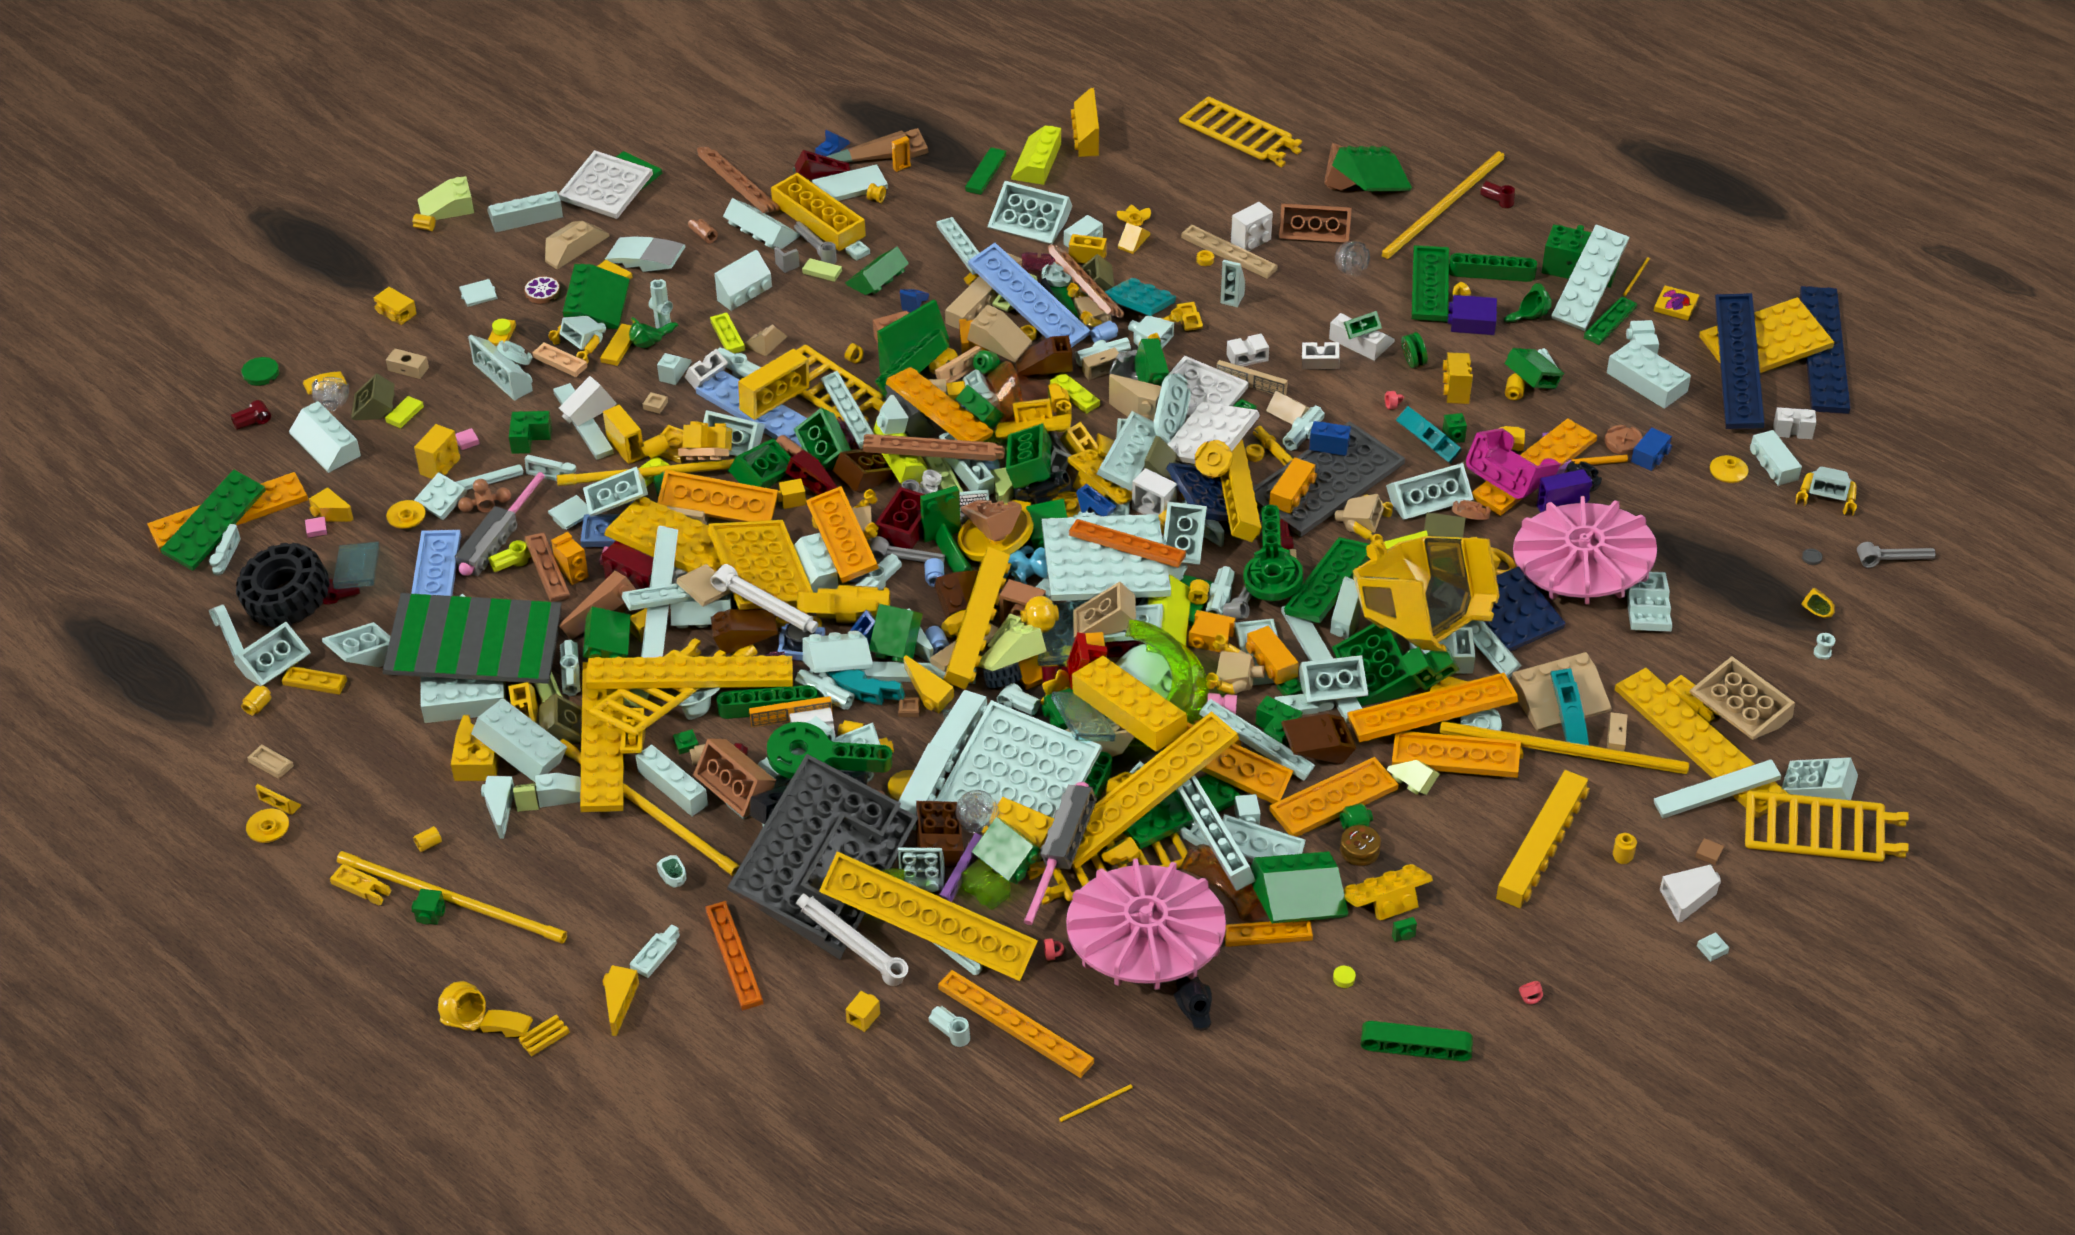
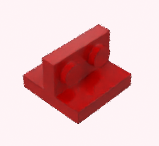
[1067,632,1108,690]

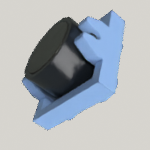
[777,623,825,661]

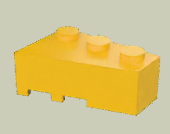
[1443,352,1473,404]

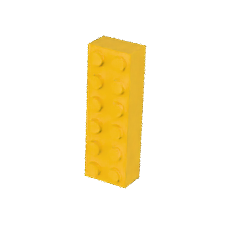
[771,173,866,251]
[1072,656,1187,752]

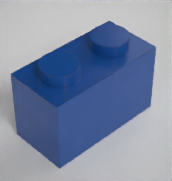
[1309,421,1351,456]
[1631,428,1672,471]

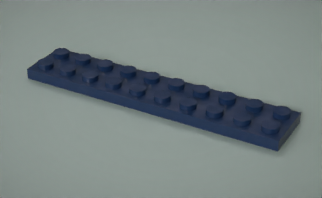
[1799,286,1850,414]
[1715,293,1764,429]

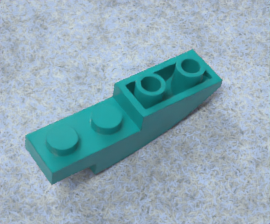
[1396,406,1462,464]
[1550,668,1589,745]
[826,669,905,705]

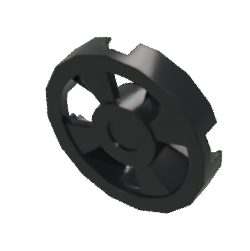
[1564,461,1602,492]

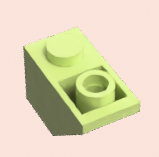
[1387,760,1440,795]

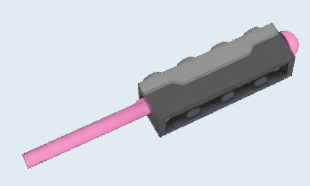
[455,472,545,577]
[1024,782,1097,925]

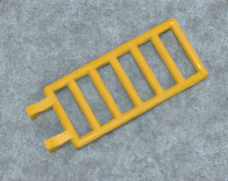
[1179,96,1302,168]
[797,345,886,424]
[590,638,726,736]
[1745,790,1909,862]
[1027,832,1193,905]

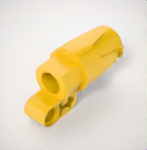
[797,585,890,623]

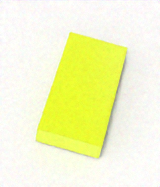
[385,396,424,428]

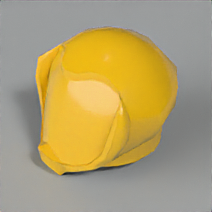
[438,981,486,1031]

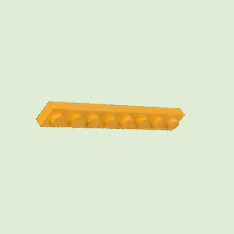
[938,970,1094,1078]

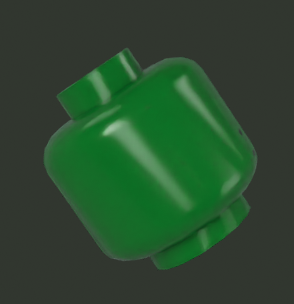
[973,350,1000,375]
[1340,803,1373,829]

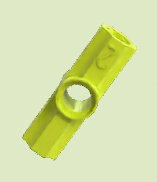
[488,540,531,572]

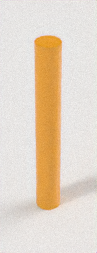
[1571,455,1628,465]

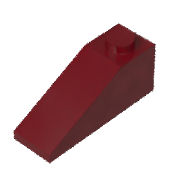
[794,150,851,180]
[785,449,838,495]

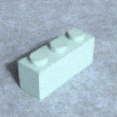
[1750,430,1802,486]

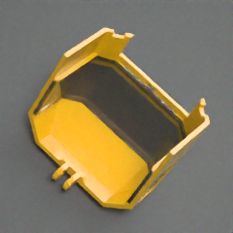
[1353,536,1500,652]

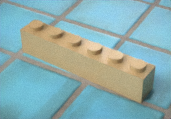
[945,252,1023,329]

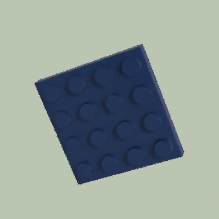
[1166,463,1262,523]
[1458,566,1566,652]

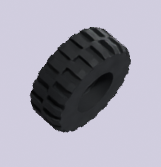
[236,543,330,628]

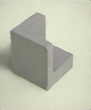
[774,247,800,273]

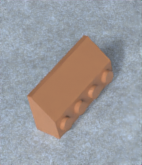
[1279,203,1351,243]
[693,739,776,817]

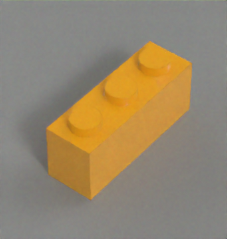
[1269,457,1317,514]
[1246,626,1299,685]

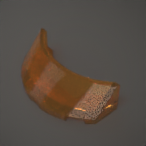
[986,360,1024,422]
[1180,844,1260,920]

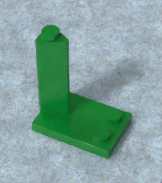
[920,485,973,573]

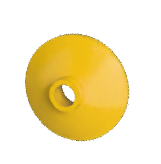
[1710,455,1748,483]
[386,500,426,529]
[246,809,289,843]

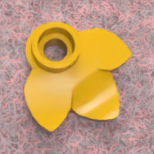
[1117,205,1151,227]
[1040,669,1071,705]

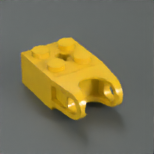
[451,715,500,781]

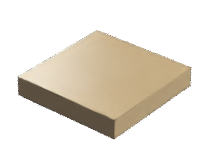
[676,564,732,607]

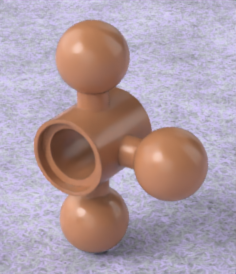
[458,479,511,513]

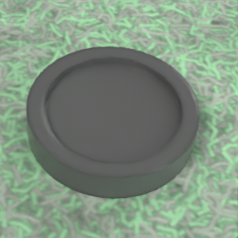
[1802,549,1822,565]

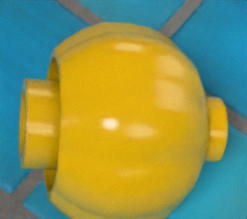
[1020,596,1059,633]

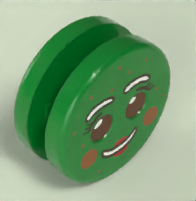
[1401,332,1428,368]

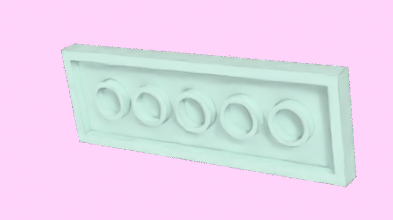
[1552,225,1629,331]
[1097,411,1156,491]

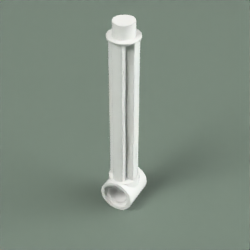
[710,564,818,633]
[796,893,908,986]

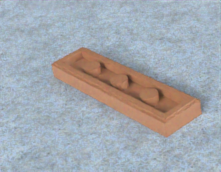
[525,533,570,602]

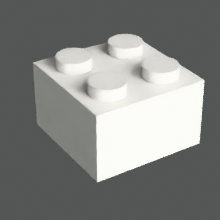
[1231,202,1273,251]
[1132,468,1177,522]

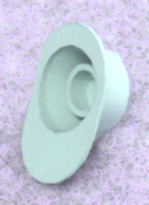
[678,687,720,720]

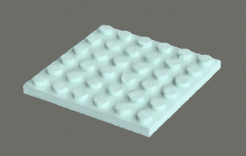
[1042,514,1171,601]
[935,700,1102,829]

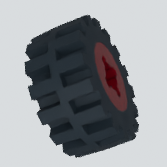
[983,662,1022,688]

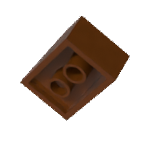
[833,449,895,492]
[934,570,1000,619]
[711,609,778,655]

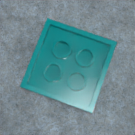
[1105,278,1176,316]

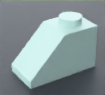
[657,353,692,385]
[877,395,909,434]

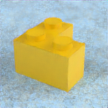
[683,421,732,451]

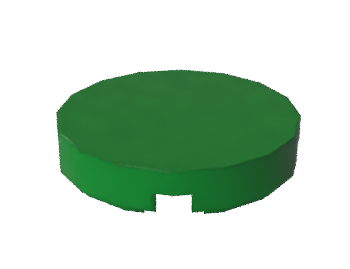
[241,357,279,386]

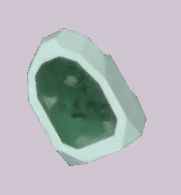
[657,855,686,888]

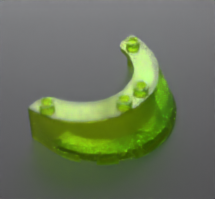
[1125,620,1209,747]

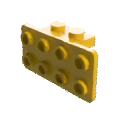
[995,398,1072,439]
[1067,449,1132,505]
[1343,864,1433,921]

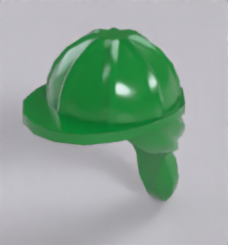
[1504,283,1552,322]
[629,317,679,348]

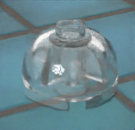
[1335,241,1370,277]
[312,377,349,411]
[955,790,999,833]

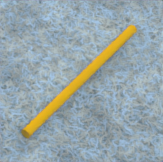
[1623,257,1650,296]
[1059,1084,1133,1122]

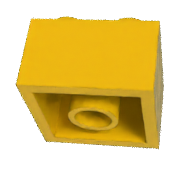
[414,424,460,479]

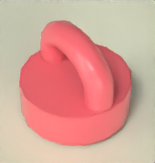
[1385,391,1404,410]
[1044,938,1065,961]
[1519,981,1543,1005]

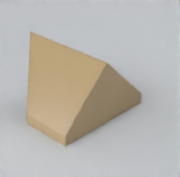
[744,324,787,356]

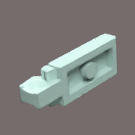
[630,924,680,978]

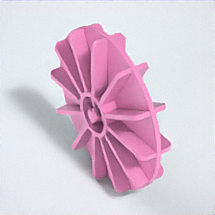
[1513,496,1657,604]
[1066,859,1226,990]

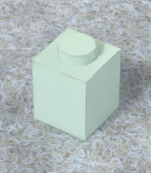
[1234,794,1261,825]

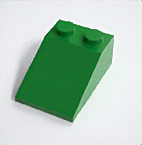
[728,439,791,488]

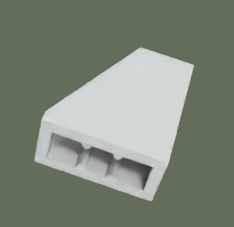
[559,376,617,426]
[1660,865,1721,923]

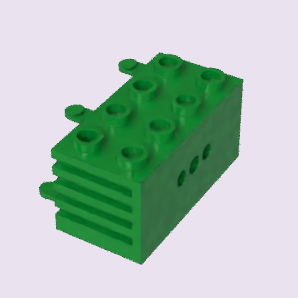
[1541,224,1619,288]

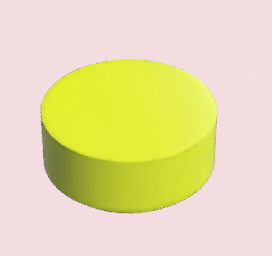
[492,319,511,335]
[1333,966,1356,988]

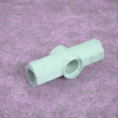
[649,279,673,328]
[1075,337,1131,367]
[717,347,761,378]
[1283,405,1325,451]
[855,554,902,590]
[1206,566,1235,615]
[560,640,581,696]
[794,669,854,710]

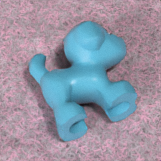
[1003,545,1048,584]

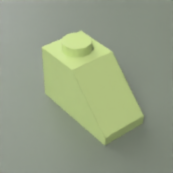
[990,467,1014,504]

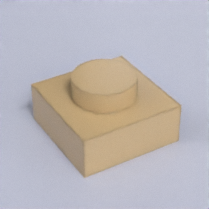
[643,393,668,414]

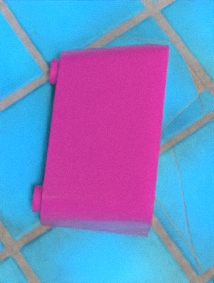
[1466,428,1561,499]

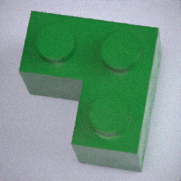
[509,411,552,454]
[1401,646,1460,690]
[1255,695,1303,747]

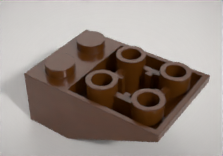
[1016,335,1073,376]
[1281,714,1356,764]
[916,801,964,867]

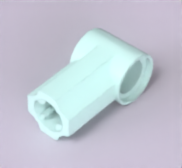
[997,683,1040,715]
[929,1006,970,1047]

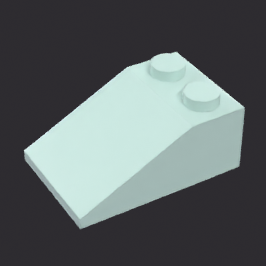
[322,622,391,667]

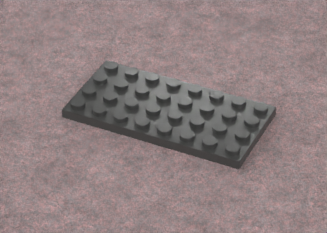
[1253,421,1405,537]

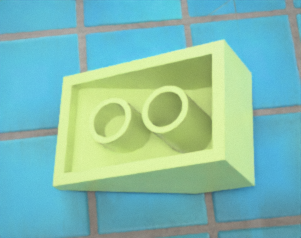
[418,176,474,220]
[978,623,1046,671]

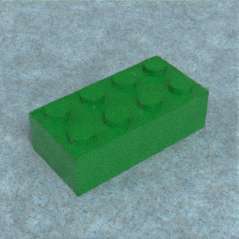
[1006,423,1051,489]

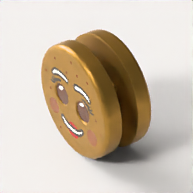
[1340,825,1381,866]

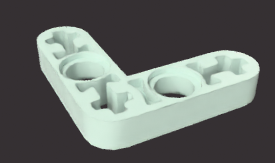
[209,604,244,659]

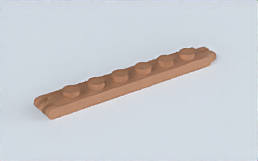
[697,147,779,213]
[1048,244,1124,318]
[863,434,1005,461]

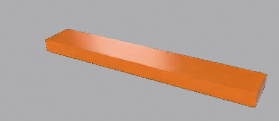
[1069,519,1186,568]
[705,901,763,1011]

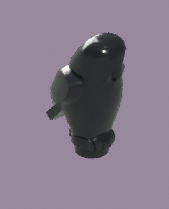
[1013,470,1073,504]
[1174,976,1212,1031]

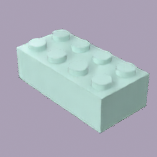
[1607,340,1691,409]
[421,677,507,723]
[471,698,567,783]

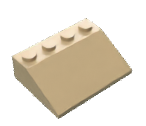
[1511,652,1612,732]
[1690,656,1795,740]

